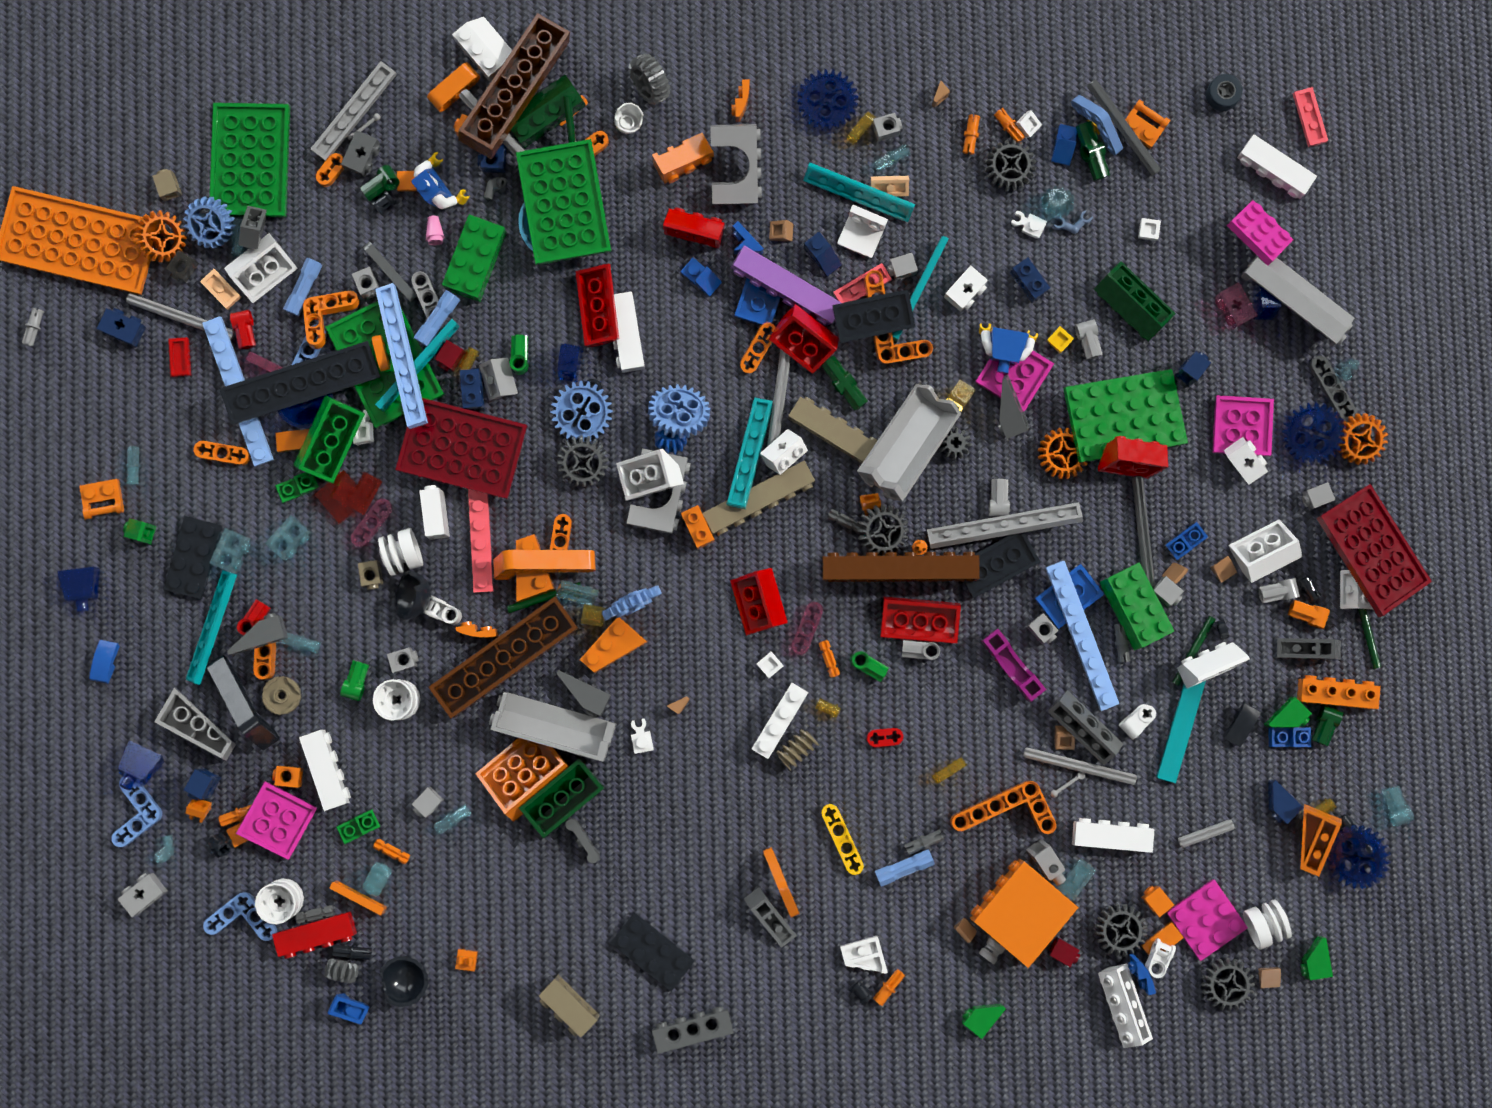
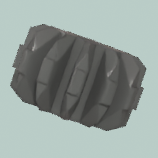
[940,427,972,460]
[324,958,359,983]

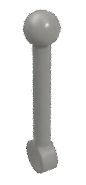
[348,113,380,141]
[1051,772,1085,798]

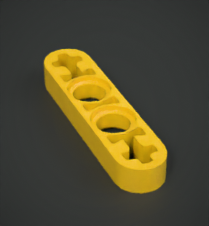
[821,804,864,875]

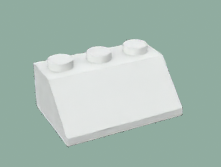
[452,17,512,83]
[224,233,298,303]
[616,449,684,500]
[1229,519,1302,583]
[1177,642,1250,689]

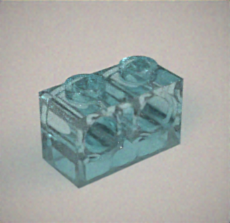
[265,515,311,560]
[209,528,251,574]

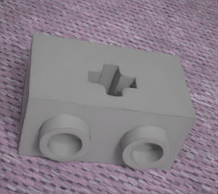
[118,873,168,917]

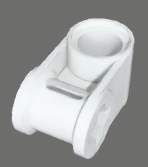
[423,595,462,625]
[1119,704,1156,740]
[1145,938,1176,978]

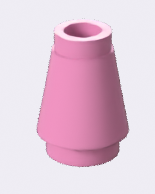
[426,216,445,246]

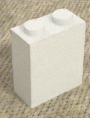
[419,485,450,540]

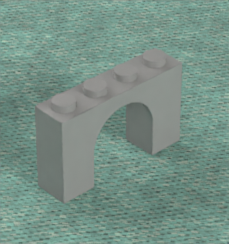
[710,124,762,204]
[627,448,691,534]

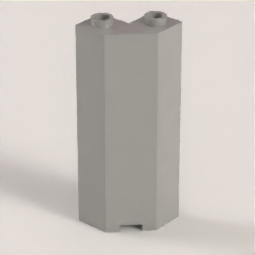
[1241,255,1354,347]
[857,384,961,501]
[489,692,617,762]

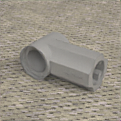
[1075,319,1103,360]
[989,479,1010,517]
[1258,578,1300,603]
[902,640,940,660]

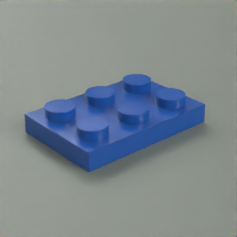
[734,278,781,328]
[1035,564,1104,629]

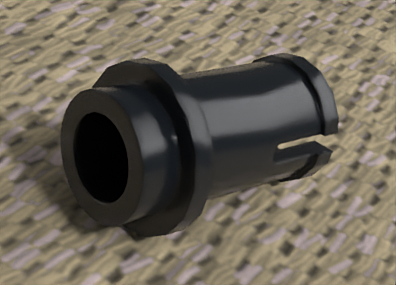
[1299,576,1321,601]

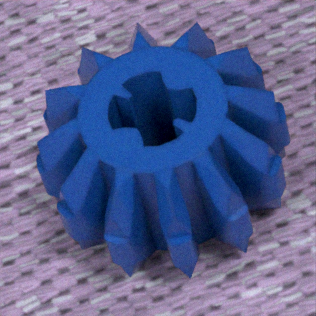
[655,430,687,455]

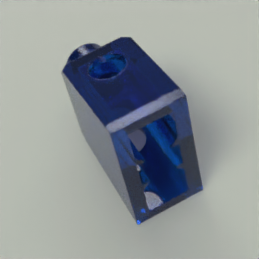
[1253,284,1281,320]
[557,344,583,382]
[57,566,100,612]
[118,740,164,791]

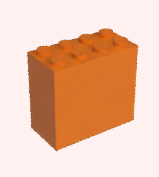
[970,859,1079,968]

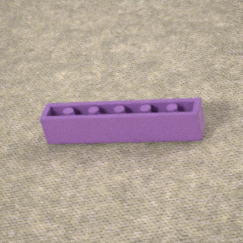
[730,245,841,326]

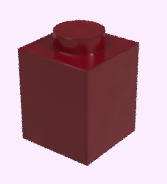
[435,340,466,372]
[1047,936,1080,967]

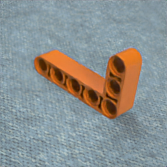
[864,270,933,364]
[493,550,596,580]
[950,781,1056,834]

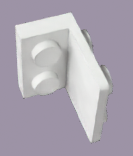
[837,205,888,258]
[1340,570,1373,609]

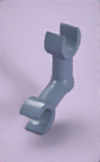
[1053,210,1093,234]

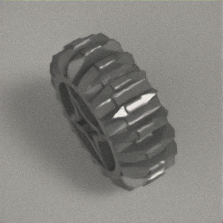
[629,53,670,105]
[985,140,1036,191]
[557,435,609,487]
[857,504,909,556]
[1094,904,1148,957]
[1201,957,1255,1011]

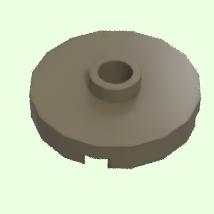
[262,676,301,715]

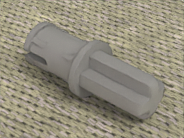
[22,308,44,346]

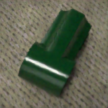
[360,165,400,201]
[1311,705,1343,746]

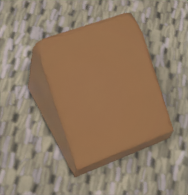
[932,81,950,108]
[769,220,793,242]
[1210,556,1237,583]
[1162,562,1188,584]
[667,696,690,714]
[1055,726,1076,750]
[954,918,977,943]
[1258,967,1281,988]

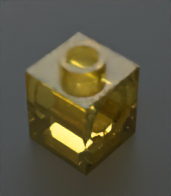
[946,379,976,412]
[581,604,606,627]

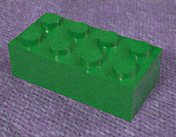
[442,214,507,302]
[294,395,365,483]
[1099,562,1175,651]

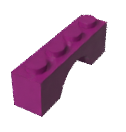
[980,629,1046,702]

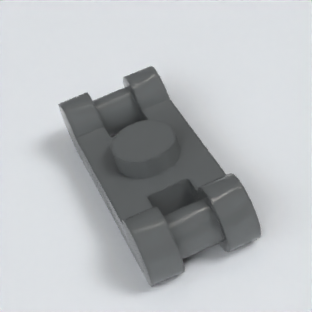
[566,818,600,863]

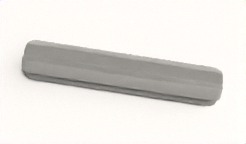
[1178,820,1234,848]

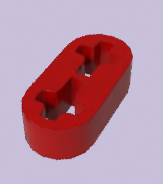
[866,728,903,747]

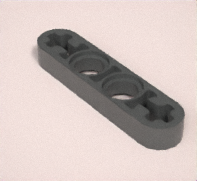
[362,241,418,303]
[1309,356,1357,422]

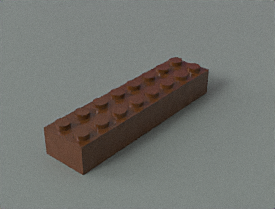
[458,13,570,160]
[823,552,979,582]
[429,597,579,719]

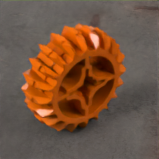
[133,210,187,263]
[1335,413,1388,465]
[1038,428,1088,479]

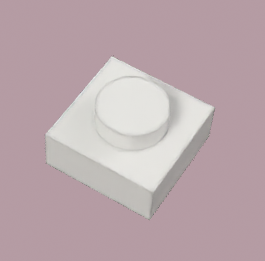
[1015,110,1042,138]
[1138,218,1161,241]
[757,652,783,678]

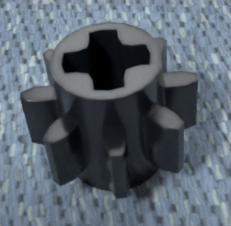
[207,832,232,858]

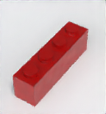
[272,911,357,959]

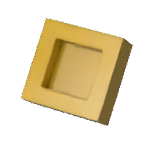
[1047,326,1074,354]

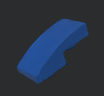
[1166,522,1208,560]
[89,640,120,684]
[1268,728,1311,747]
[1128,954,1156,995]

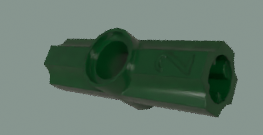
[1076,121,1110,181]
[821,356,868,411]

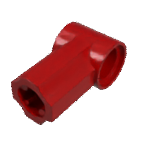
[230,310,256,350]
[237,599,271,636]

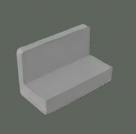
[479,358,518,401]

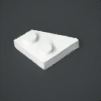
[840,936,888,974]

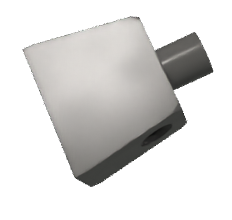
[1026,839,1066,886]

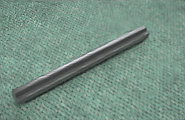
[1087,79,1161,176]
[1132,476,1155,589]

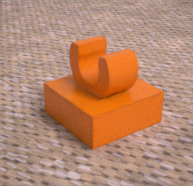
[859,493,881,516]
[185,799,212,823]
[455,949,478,971]

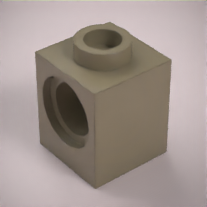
[152,169,182,201]
[358,560,383,590]

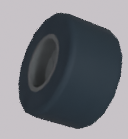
[1206,74,1243,111]

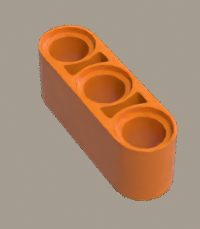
[427,62,481,112]
[253,642,276,680]

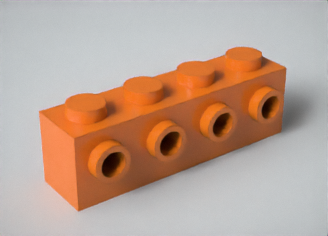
[1297,675,1380,709]

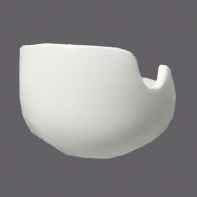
[614,103,643,134]

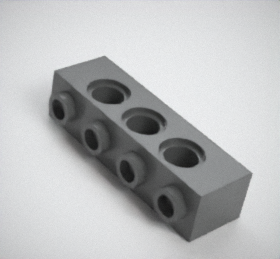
[1048,690,1123,765]
[652,1006,734,1054]

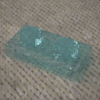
[555,581,598,606]
[1057,858,1097,901]

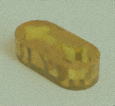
[846,111,876,145]
[931,757,967,784]

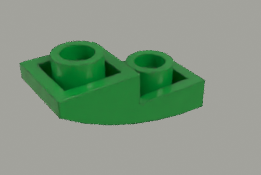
[275,472,319,504]
[336,809,380,845]

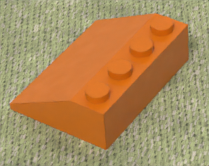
[475,738,569,822]

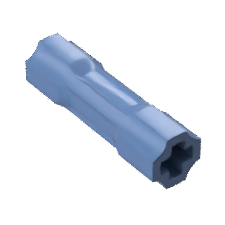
[283,258,322,317]
[414,290,460,347]
[875,849,935,887]

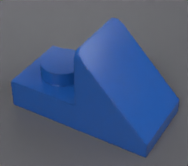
[1051,124,1077,166]
[732,221,764,255]
[681,257,722,297]
[327,993,369,1024]

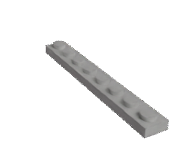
[927,502,1083,549]

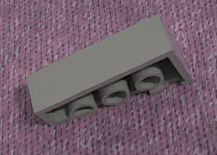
[154,688,236,761]

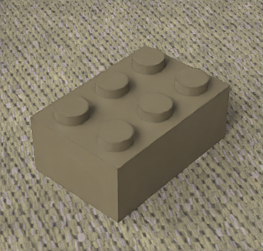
[539,974,600,1038]

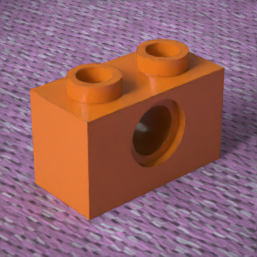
[681,505,715,550]

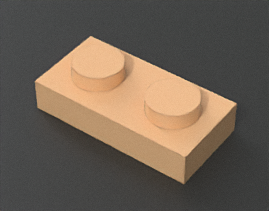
[871,176,909,197]
[200,269,241,310]

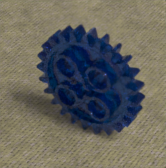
[797,69,858,131]
[1282,402,1347,465]
[1326,825,1391,889]

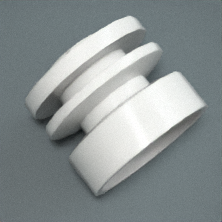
[378,528,423,576]
[373,679,421,720]
[255,878,304,924]
[1243,899,1292,950]

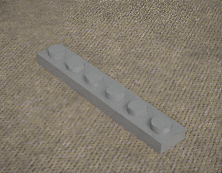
[311,61,397,161]

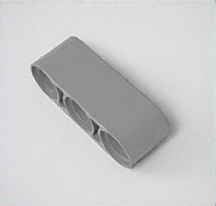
[411,271,445,325]

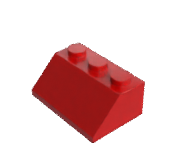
[663,207,725,249]
[769,304,839,374]
[1098,436,1168,479]
[730,568,788,636]

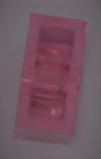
[1215,282,1257,330]

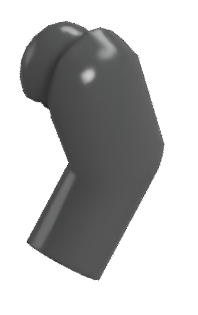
[483,176,507,200]

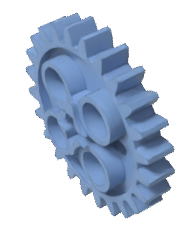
[551,381,613,442]
[648,384,710,439]
[601,586,662,621]

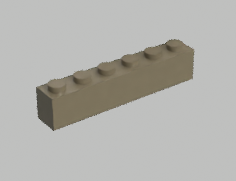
[788,397,878,464]
[702,460,815,536]

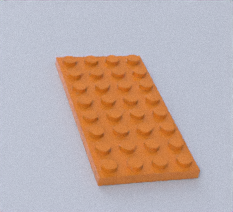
[0,186,158,295]

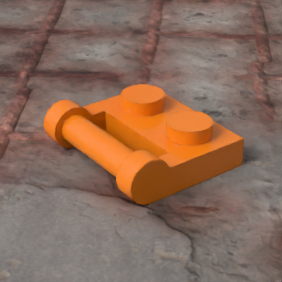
[1125,99,1170,149]
[79,479,124,520]

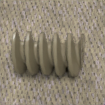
[776,729,819,771]

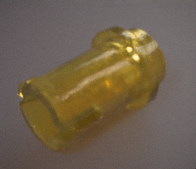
[459,347,479,370]
[815,698,841,718]
[1314,798,1337,813]

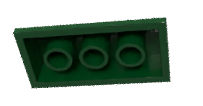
[511,75,586,149]
[1094,261,1176,342]
[519,758,605,839]

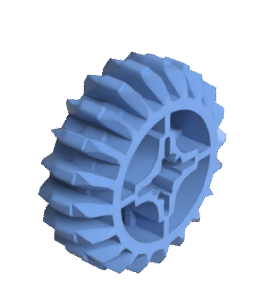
[183,197,236,248]

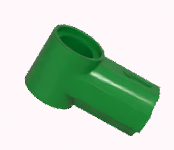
[509,335,529,375]
[850,651,889,682]
[340,660,370,701]

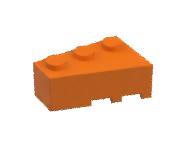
[652,133,714,184]
[516,534,555,602]
[580,617,648,673]
[1300,804,1342,877]

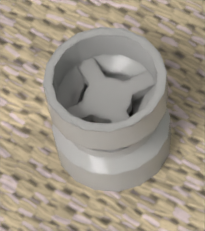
[978,938,1005,964]

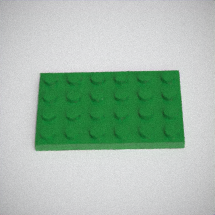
[209,103,290,217]
[516,139,611,265]
[325,301,445,429]
[1063,369,1188,463]

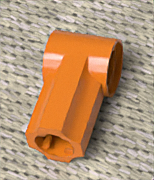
[1288,600,1330,629]

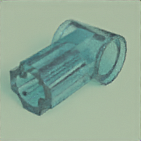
[1382,785,1414,827]

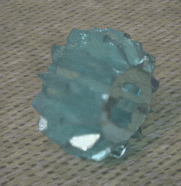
[1042,186,1074,219]
[362,862,392,897]

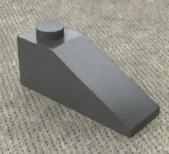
[998,375,1030,439]
[227,613,288,656]
[1277,638,1341,660]
[557,670,612,718]
[744,887,797,948]

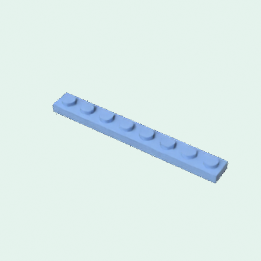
[375,283,428,429]
[202,316,274,467]
[1045,560,1119,711]

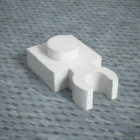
[1011,211,1047,240]
[353,410,374,445]
[631,719,654,754]

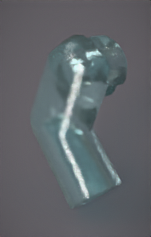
[1341,358,1359,381]
[154,835,174,863]

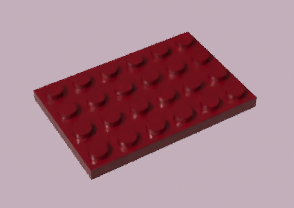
[395,398,528,499]
[1316,484,1432,618]

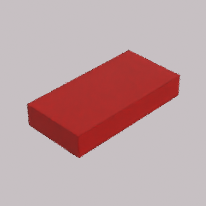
[168,337,191,377]

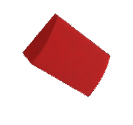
[575,263,620,347]
[880,597,961,643]

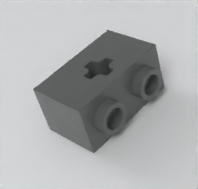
[341,130,381,178]
[238,206,267,249]

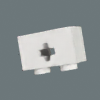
[944,265,988,312]
[760,429,808,475]
[1224,437,1268,485]

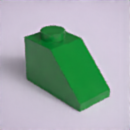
[123,518,157,544]
[1264,697,1312,727]
[1300,936,1333,980]
[961,1004,1006,1039]

